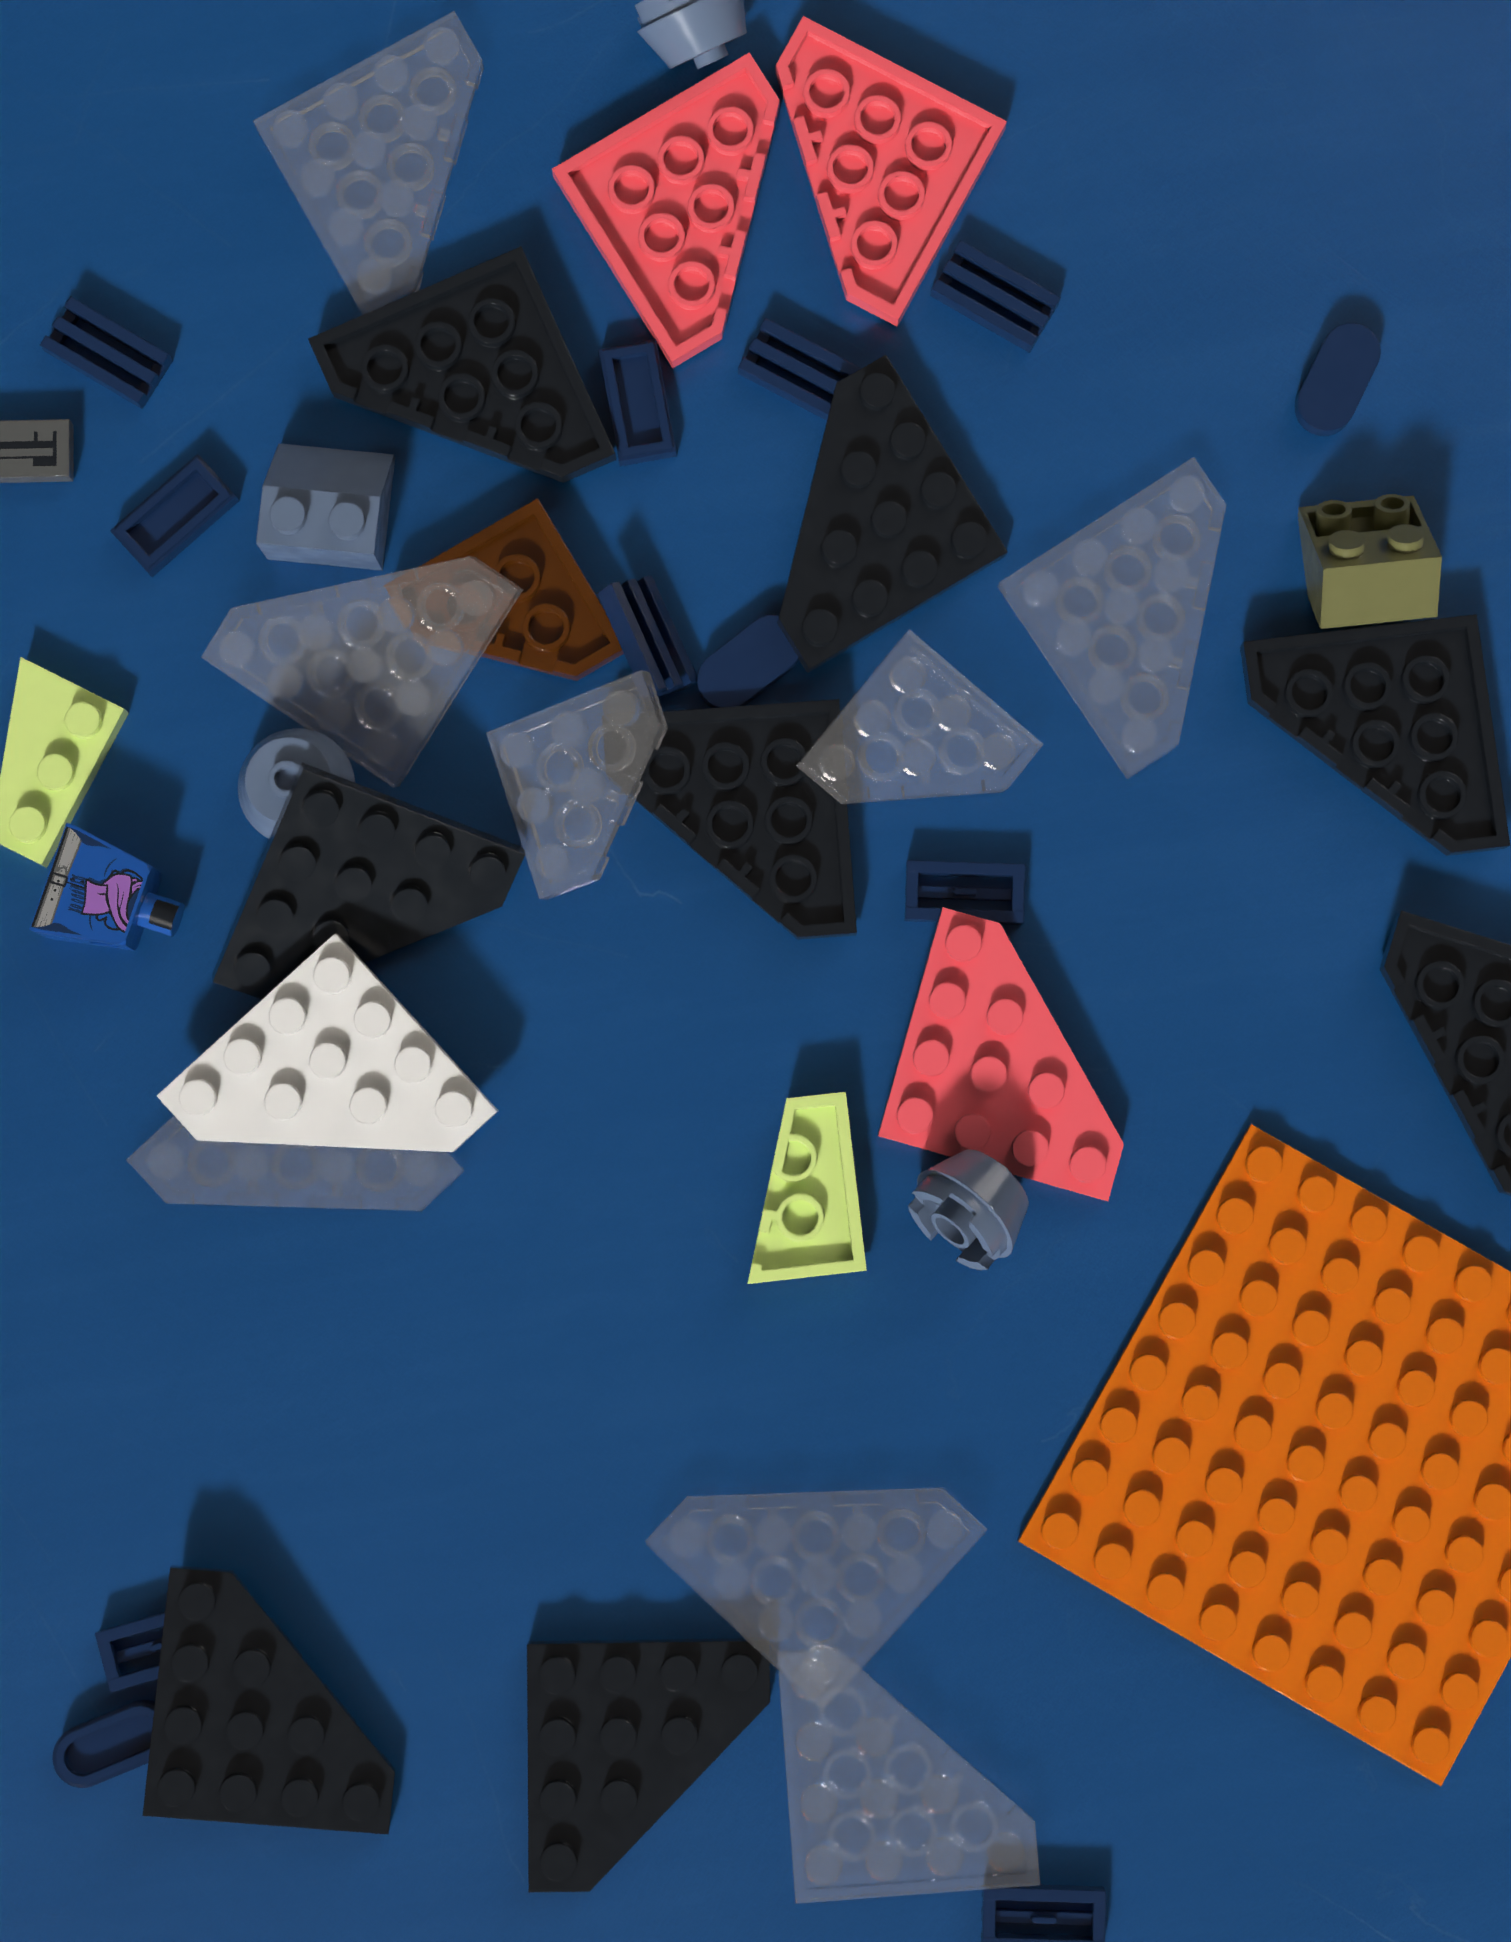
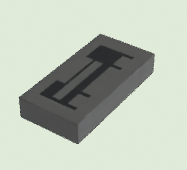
[0,419,74,483]

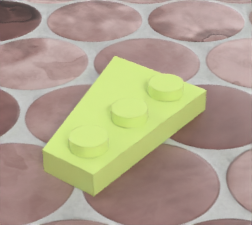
[0,657,129,868]
[747,1092,867,1284]

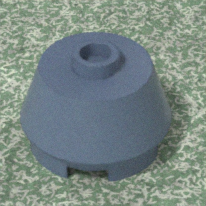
[634,0,747,69]
[238,728,355,839]
[908,1149,1029,1270]

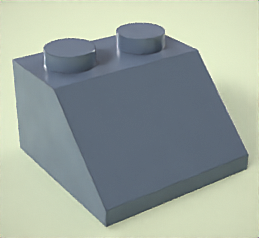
[256,444,395,571]

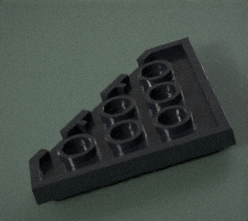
[308,246,616,483]
[777,355,1008,673]
[1240,614,1510,856]
[604,699,857,940]
[212,762,525,999]
[1380,910,1511,1196]
[142,1565,395,1835]
[527,1638,770,1893]

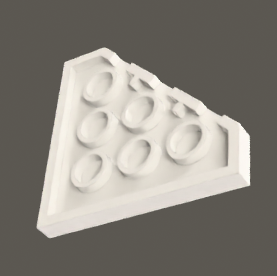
[157,933,499,1152]

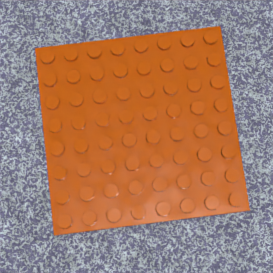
[1017,1124,1511,1786]

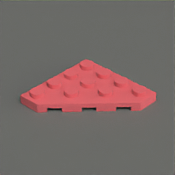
[776,16,1007,327]
[552,52,780,368]
[878,907,1124,1201]

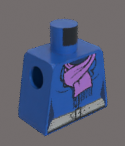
[29,823,184,951]

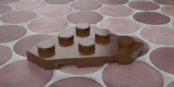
[386,498,624,681]

